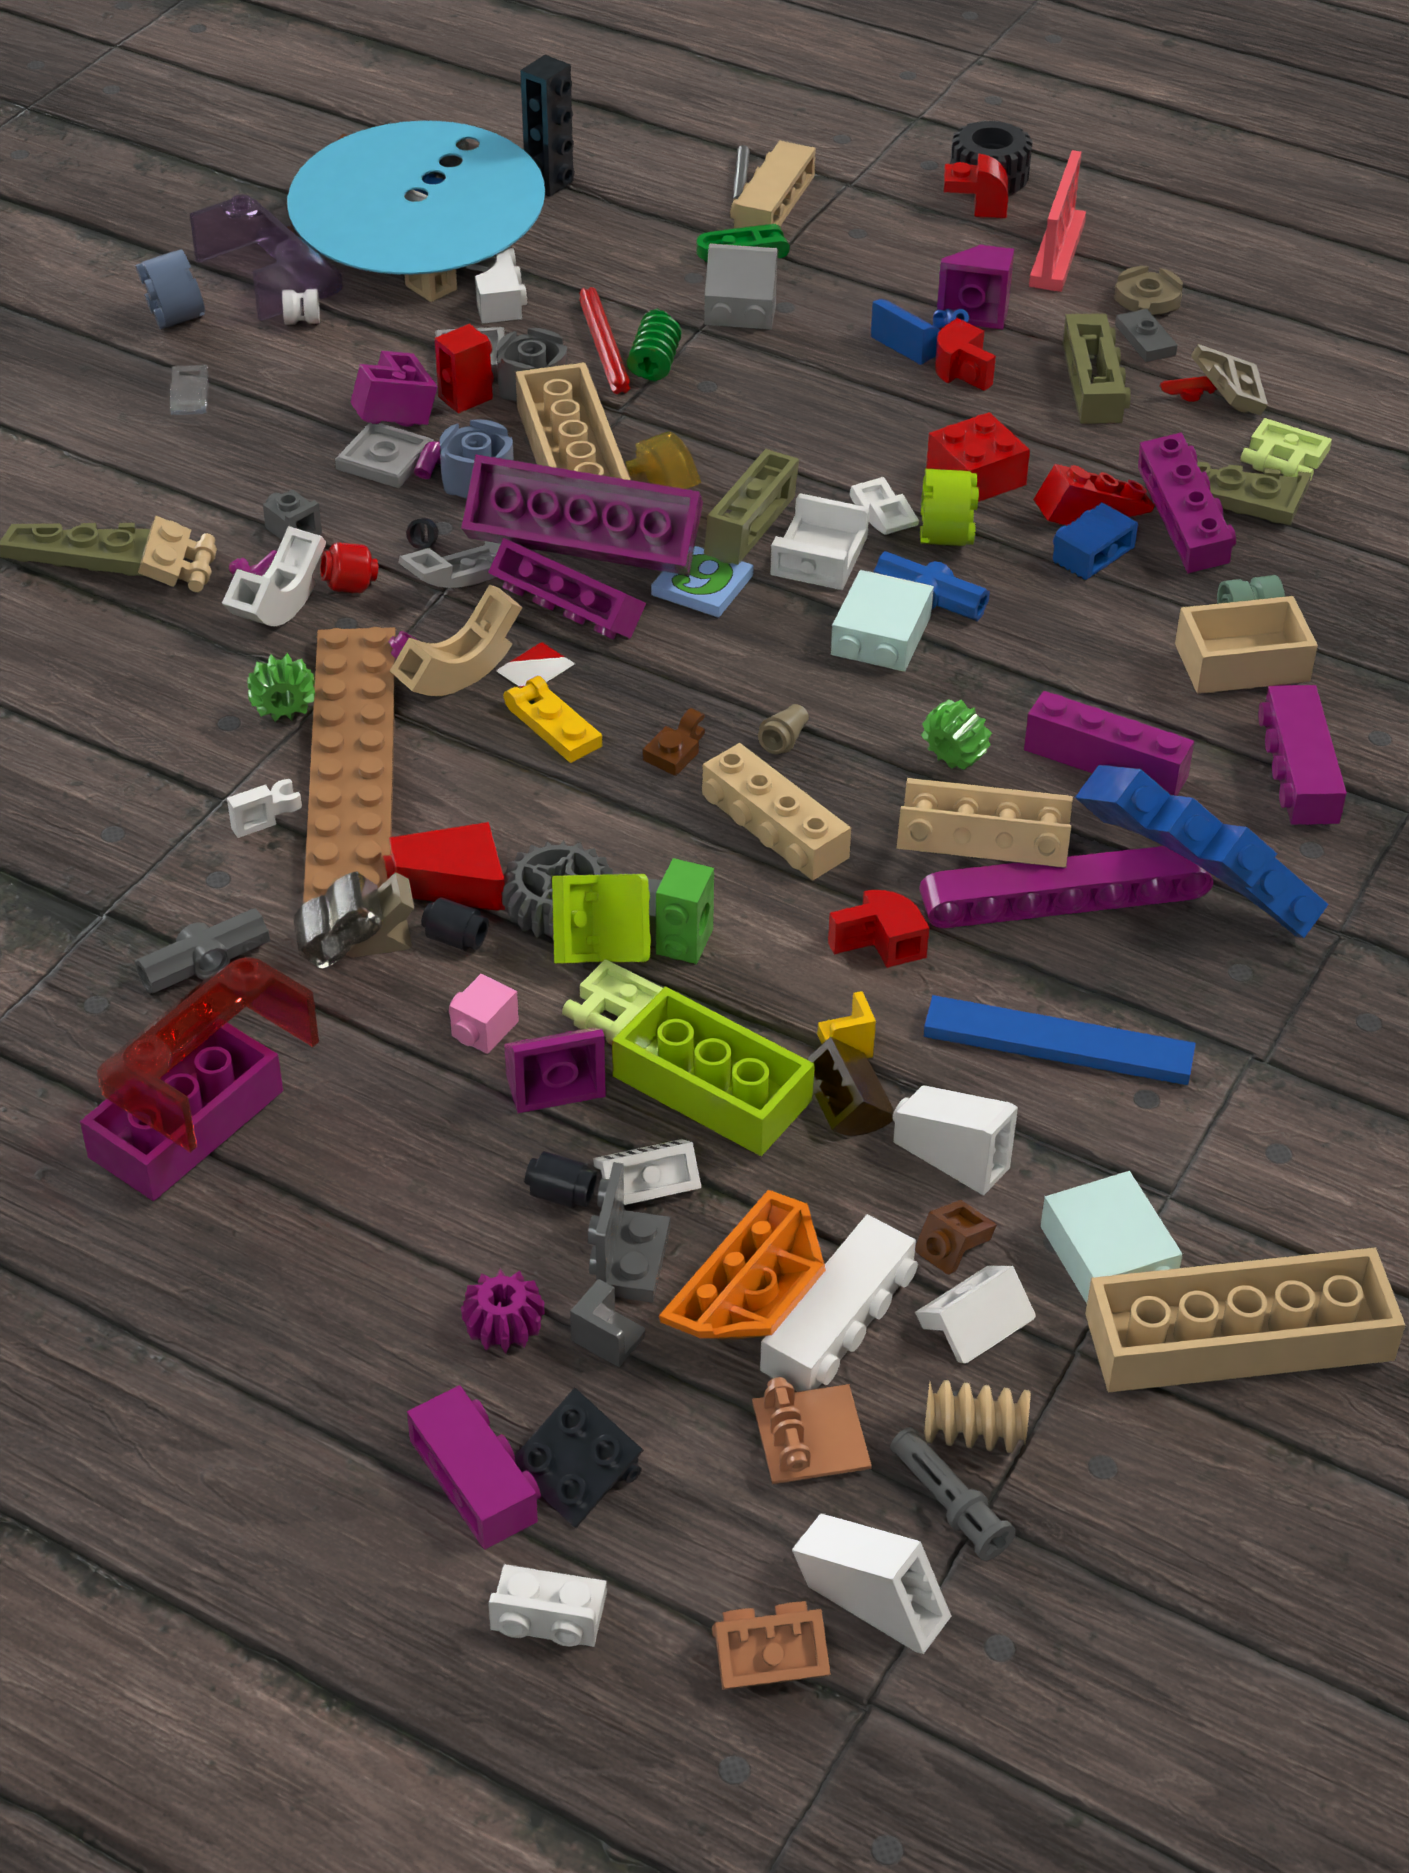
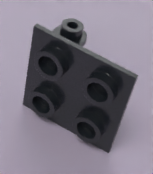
[515,1387,644,1528]

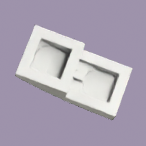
[849,477,919,535]

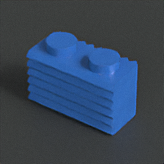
[1053,502,1138,580]

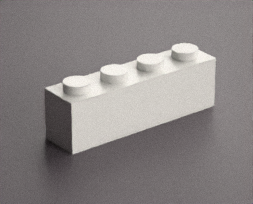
[760,1214,918,1392]

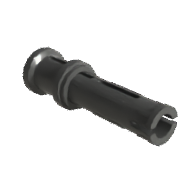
[890,1427,1016,1561]

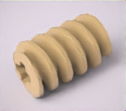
[924,1380,1031,1453]

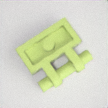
[1240,418,1332,481]
[562,959,663,1045]

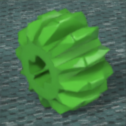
[247,653,315,722]
[921,699,992,770]

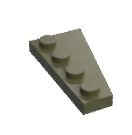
[1198,462,1311,525]
[0,523,150,576]

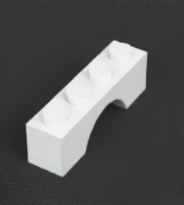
[466,246,527,324]

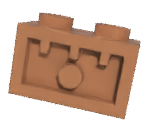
[712,1602,831,1690]

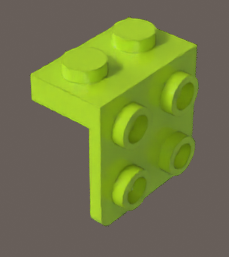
[552,874,651,963]

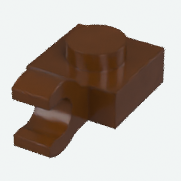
[642,708,705,776]

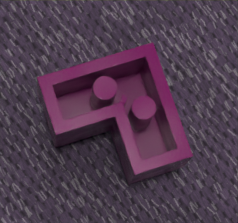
[350,351,438,427]

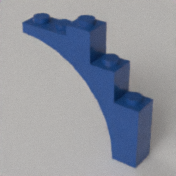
[1075,765,1329,938]

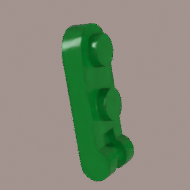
[696,224,790,262]

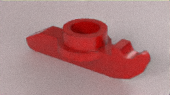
[1159,376,1217,402]

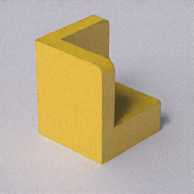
[817,991,876,1058]

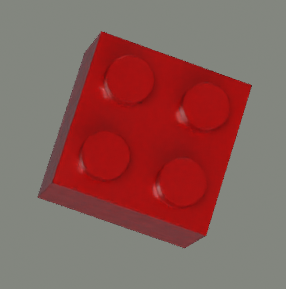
[926,412,1030,502]

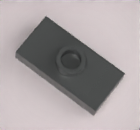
[1115,309,1178,362]

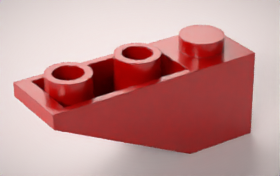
[1033,464,1155,525]

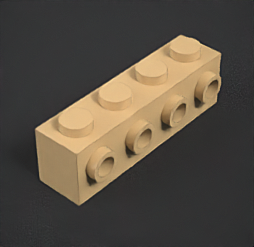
[702,743,851,881]

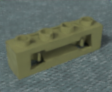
[1062,314,1131,424]
[704,449,799,565]

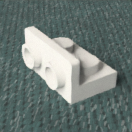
[488,1564,607,1647]

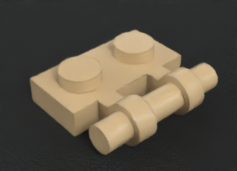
[138,516,217,592]

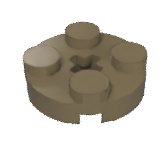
[1114,266,1183,316]

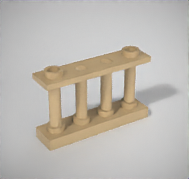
[897,778,1073,867]

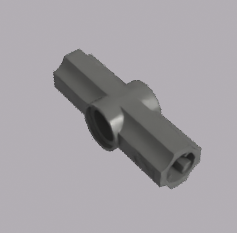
[135,908,270,994]

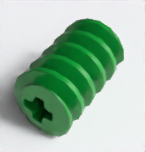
[627,308,682,381]

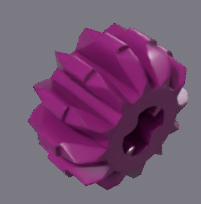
[461,1268,545,1353]

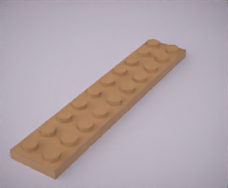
[303,627,396,914]

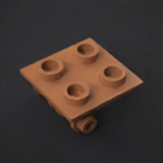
[752,1377,872,1484]

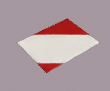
[496,642,575,688]

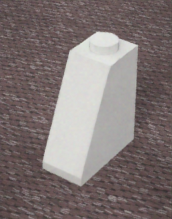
[893,1085,1018,1196]
[792,1514,951,1654]

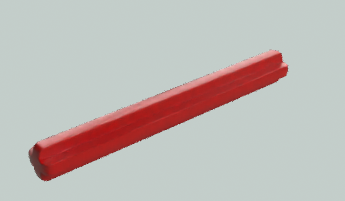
[579,287,630,395]

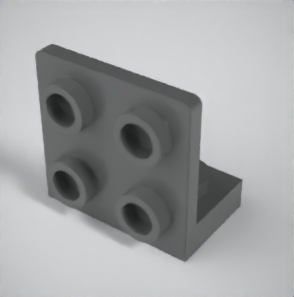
[588,1162,671,1303]

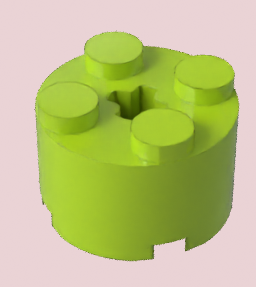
[920,469,979,546]

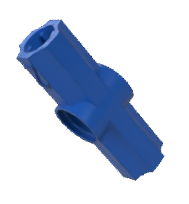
[873,551,990,621]

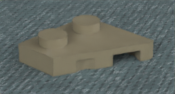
[1191,344,1268,416]

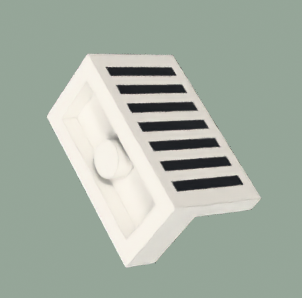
[593,1139,701,1205]

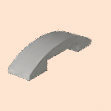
[398,541,535,588]

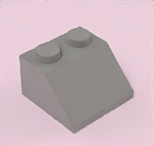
[704,244,778,330]

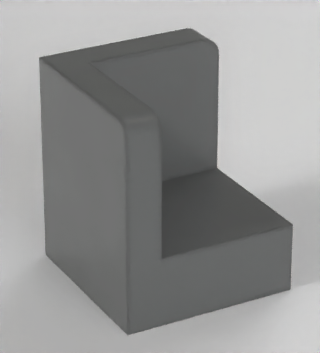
[570,1279,645,1367]

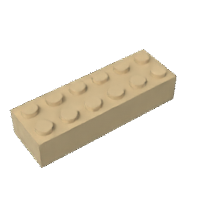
[516,362,630,480]
[1085,1247,1405,1392]

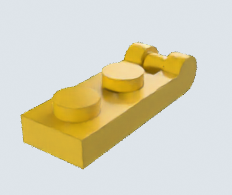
[503,676,602,763]

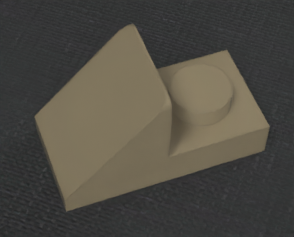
[340,872,414,957]

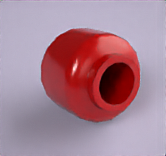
[320,542,378,593]

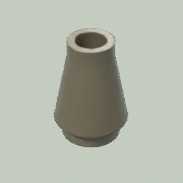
[758,704,809,754]

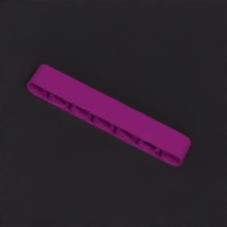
[919,846,1214,928]

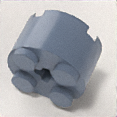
[135,249,205,329]
[439,419,514,498]

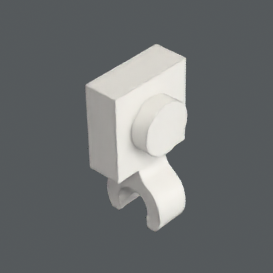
[227,779,302,838]

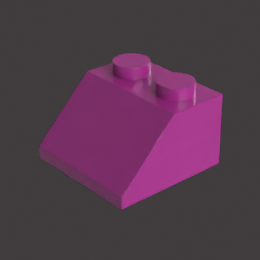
[937,245,1014,330]
[504,1028,606,1114]

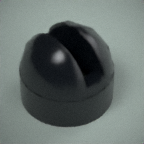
[406,518,439,549]

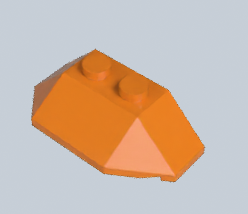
[659,1190,826,1340]

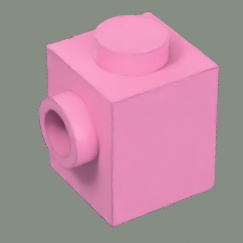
[449,974,519,1054]

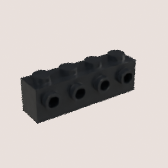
[520,55,574,197]

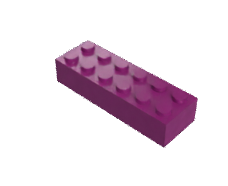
[461,454,703,576]

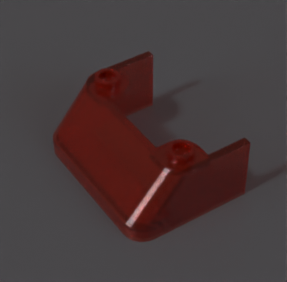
[97,958,319,1153]

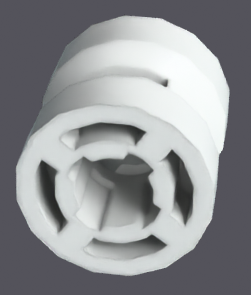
[282,289,320,325]

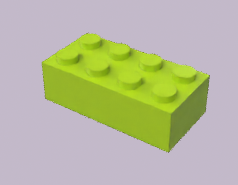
[612,986,814,1156]

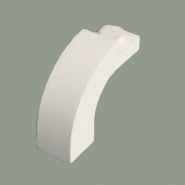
[222,526,327,626]

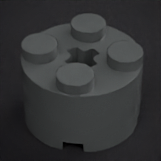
[497,328,568,402]

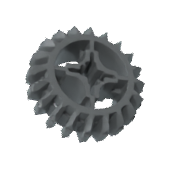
[502,840,613,940]

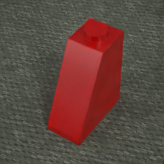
[383,822,505,911]

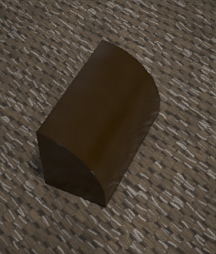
[806,1036,895,1136]

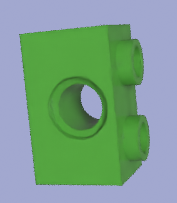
[656,858,714,964]

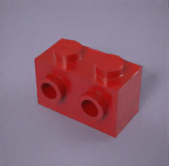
[434,324,494,414]

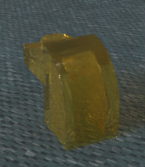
[625,431,701,489]

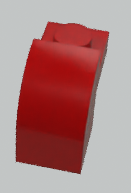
[944,154,1008,218]
[935,318,996,391]
[828,890,929,968]

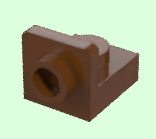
[915,1199,997,1275]

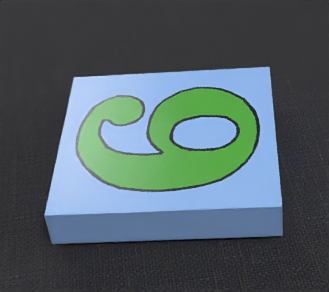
[651,546,753,618]

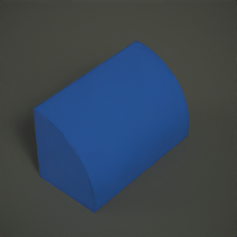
[871,299,940,365]

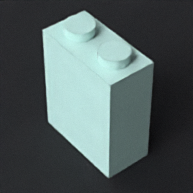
[831,570,934,672]
[1040,1171,1182,1304]

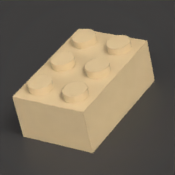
[1175,596,1318,694]

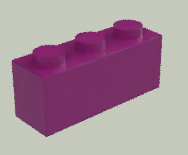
[407,1385,541,1550]

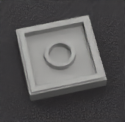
[335,423,434,488]

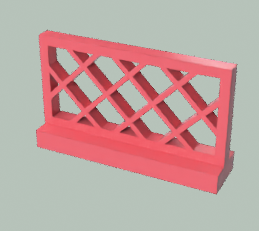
[1029,150,1086,292]

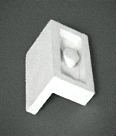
[915,1266,1036,1363]

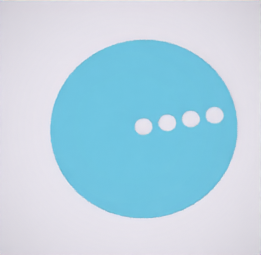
[288,121,545,275]

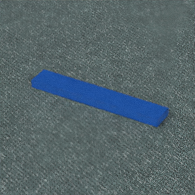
[923,995,1196,1085]

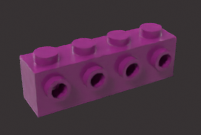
[1138,432,1236,574]
[488,538,646,639]
[1258,685,1347,825]
[1024,691,1195,796]

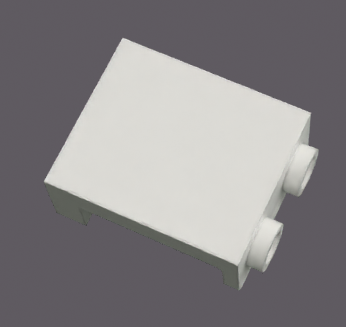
[770,494,869,590]

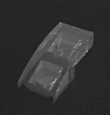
[170,365,209,415]

